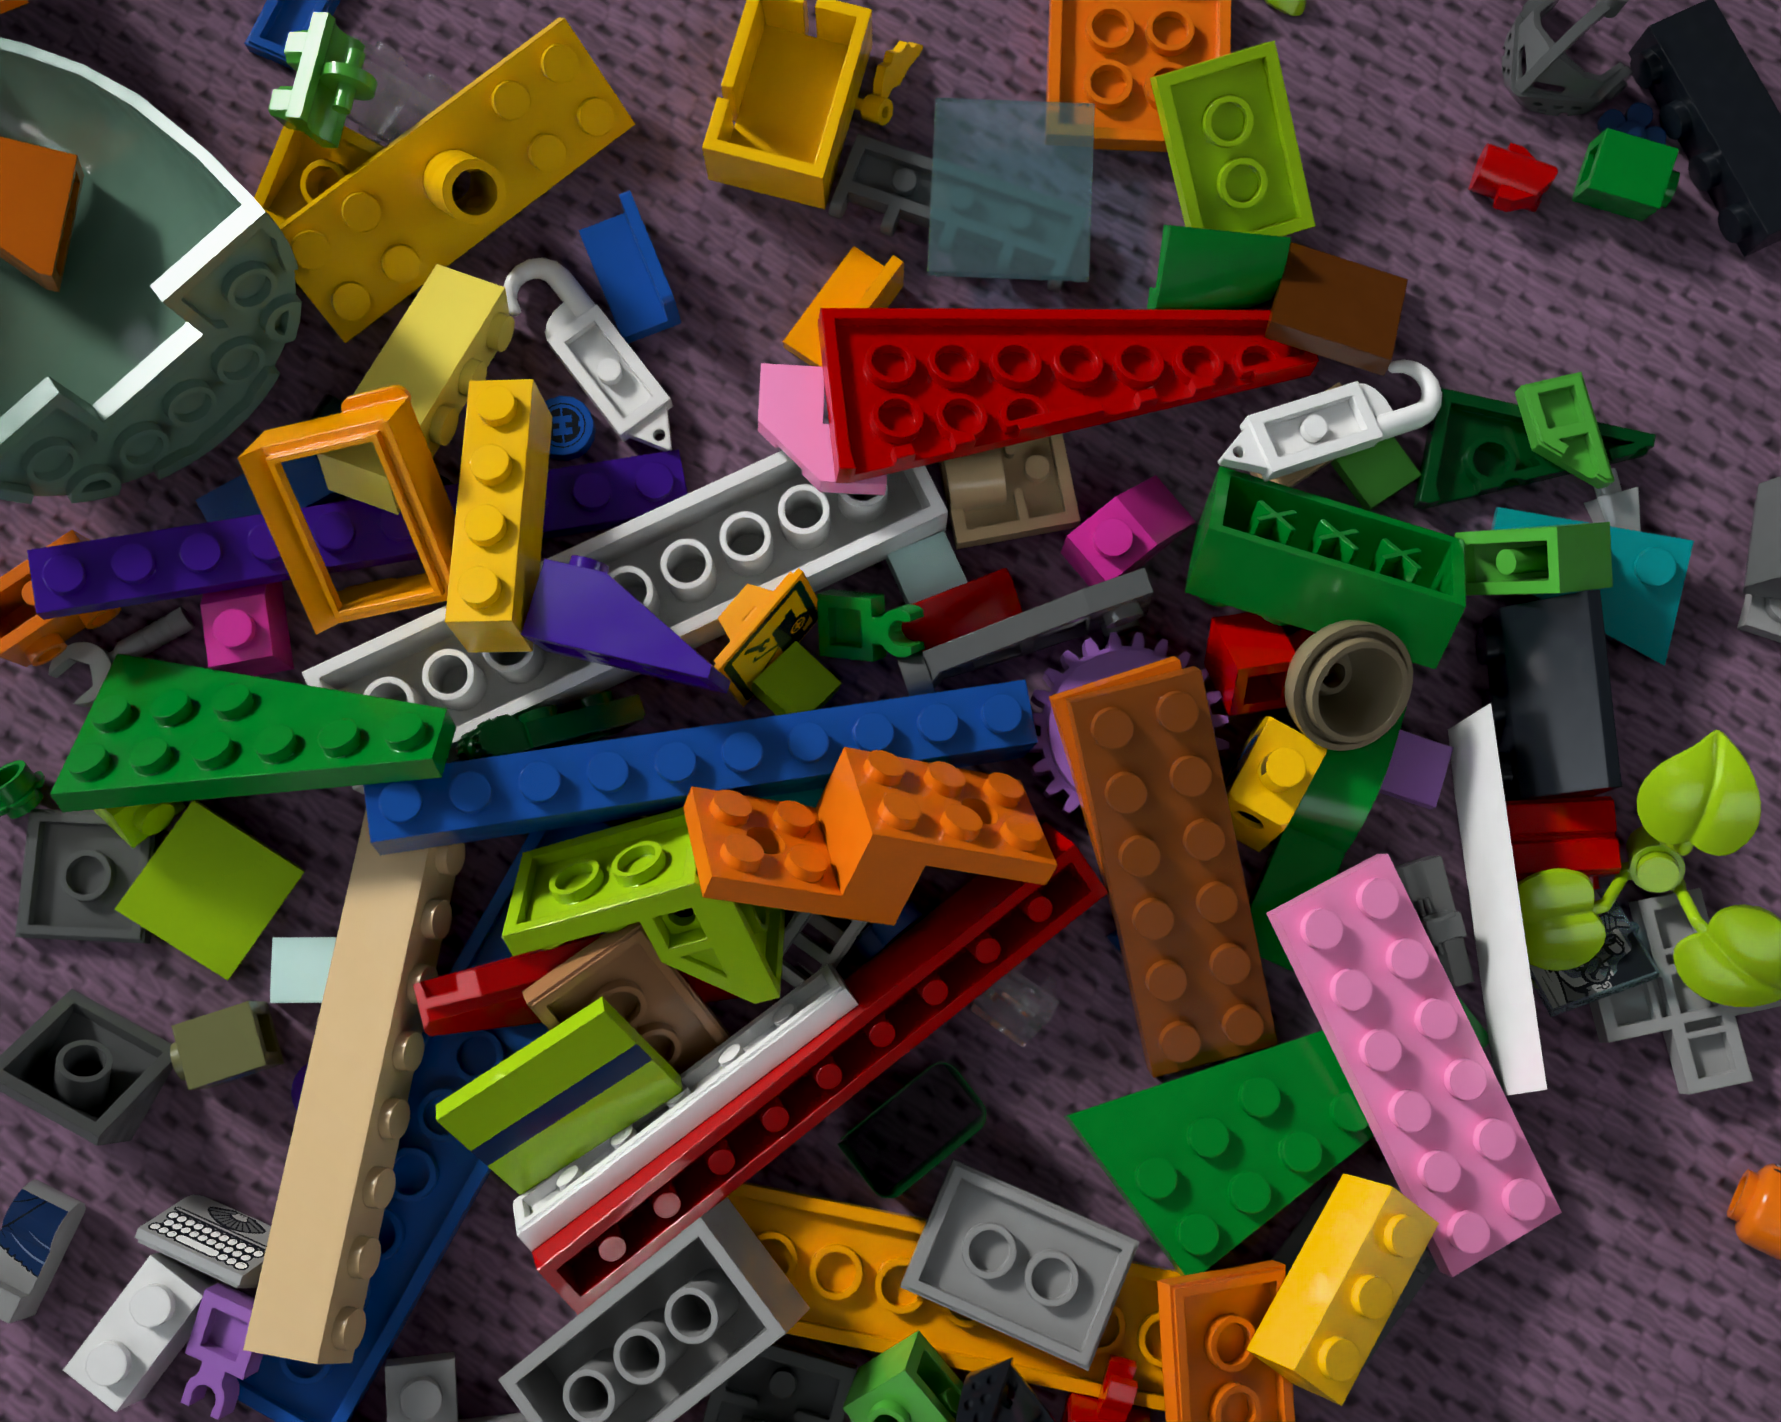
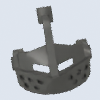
[1501,0,1634,116]

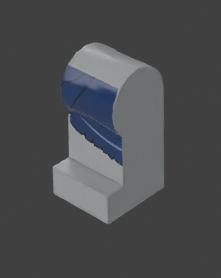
[0,1179,86,1324]

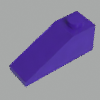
[521,555,731,694]

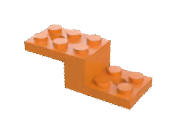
[683,747,1057,926]

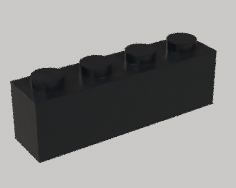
[1628,0,1781,257]

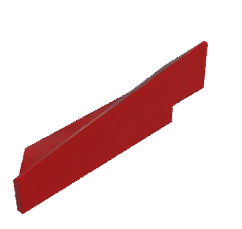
[412,932,739,1036]

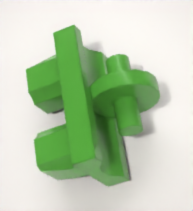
[268,12,378,148]

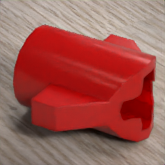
[1468,143,1558,212]

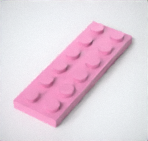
[1266,854,1562,1277]

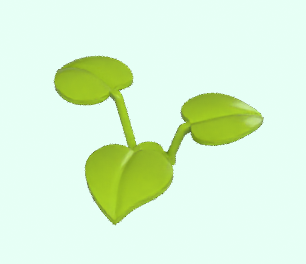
[1517,730,1781,1007]

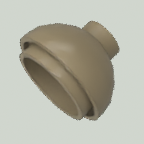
[1284,620,1413,751]

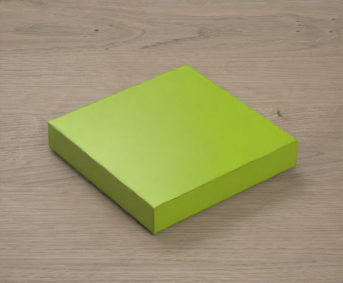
[114,800,305,981]

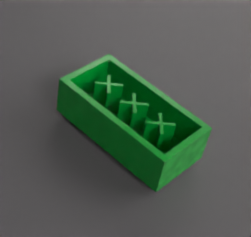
[1185,466,1466,669]

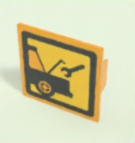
[713,568,818,707]

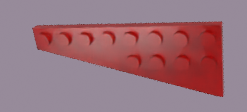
[818,308,1319,483]

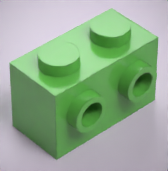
[842,1330,964,1422]

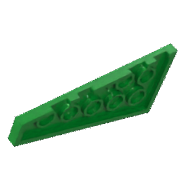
[50,653,456,812]
[1064,992,1489,1276]

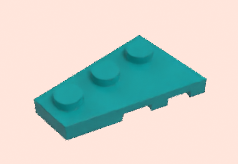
[1491,507,1694,666]

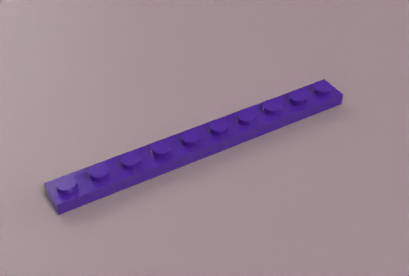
[27,449,688,620]

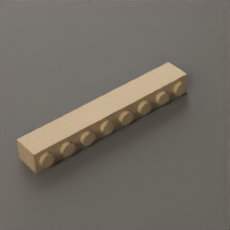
[243,810,465,1364]

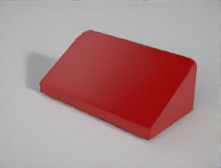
[902,568,1023,652]

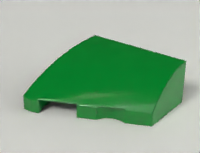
[1147,225,1291,310]

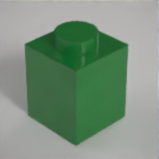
[1572,128,1680,221]

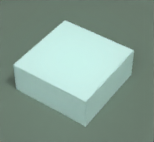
[886,531,967,604]
[270,937,337,1003]

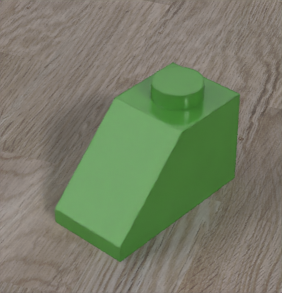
[1455,522,1613,595]

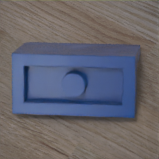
[578,190,681,344]

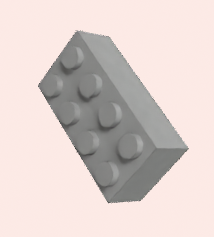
[498,1197,810,1422]

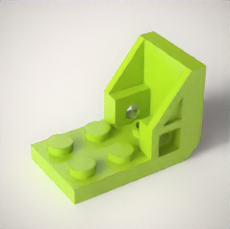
[501,807,786,1004]

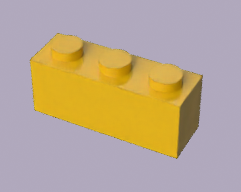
[1246,1173,1439,1406]

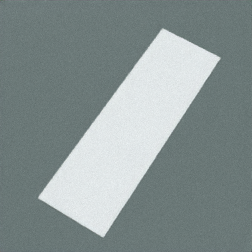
[1448,703,1547,1096]

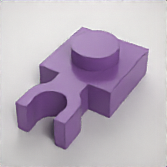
[180,1282,263,1420]

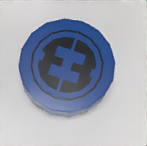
[545,396,596,461]

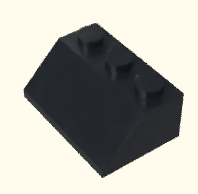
[1475,590,1622,801]

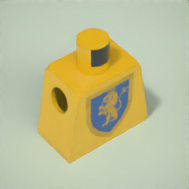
[1224,716,1327,852]

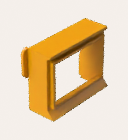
[237,385,455,635]

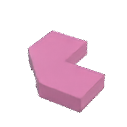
[758,363,887,495]

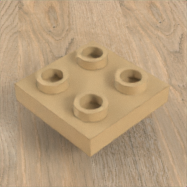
[939,434,1081,550]

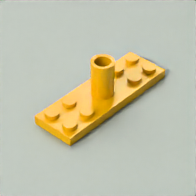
[278,17,635,343]

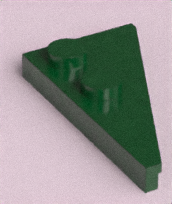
[1413,388,1656,509]

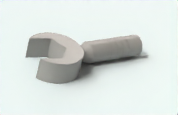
[48,606,195,707]

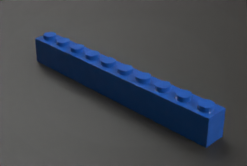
[363,679,1038,855]

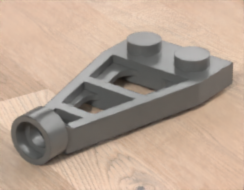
[897,568,1154,696]

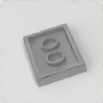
[900,1159,1140,1371]

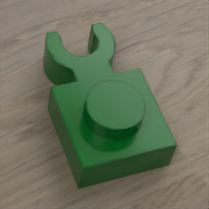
[817,589,925,662]

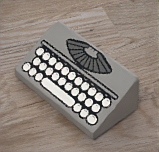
[134,1195,271,1288]

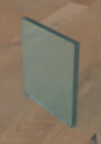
[927,97,1095,283]

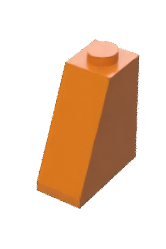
[0,136,84,292]

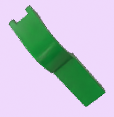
[1249,706,1407,972]

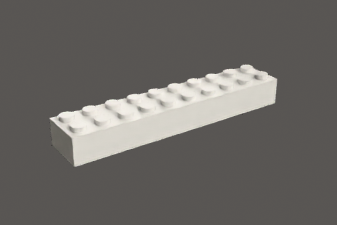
[302,450,948,794]

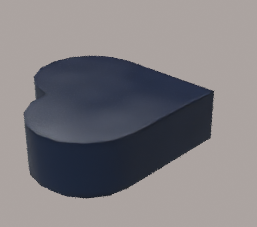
[852,897,924,963]

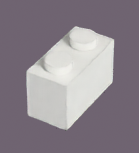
[63,1252,226,1412]

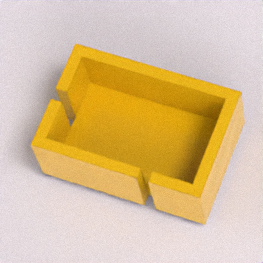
[702,0,872,209]

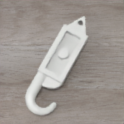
[503,258,673,452]
[1218,359,1442,482]

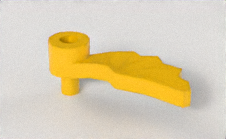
[854,40,923,126]

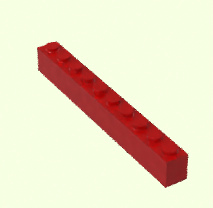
[532,822,1108,1315]

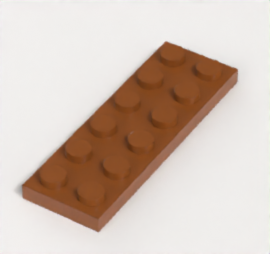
[1066,666,1278,1078]

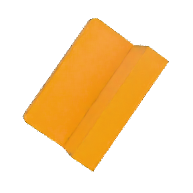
[783,246,904,367]

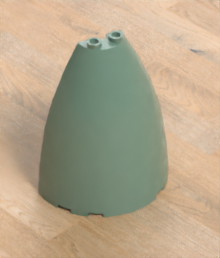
[0,37,302,504]

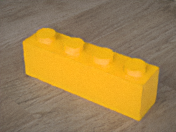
[445,379,553,653]

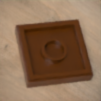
[1264,242,1408,376]

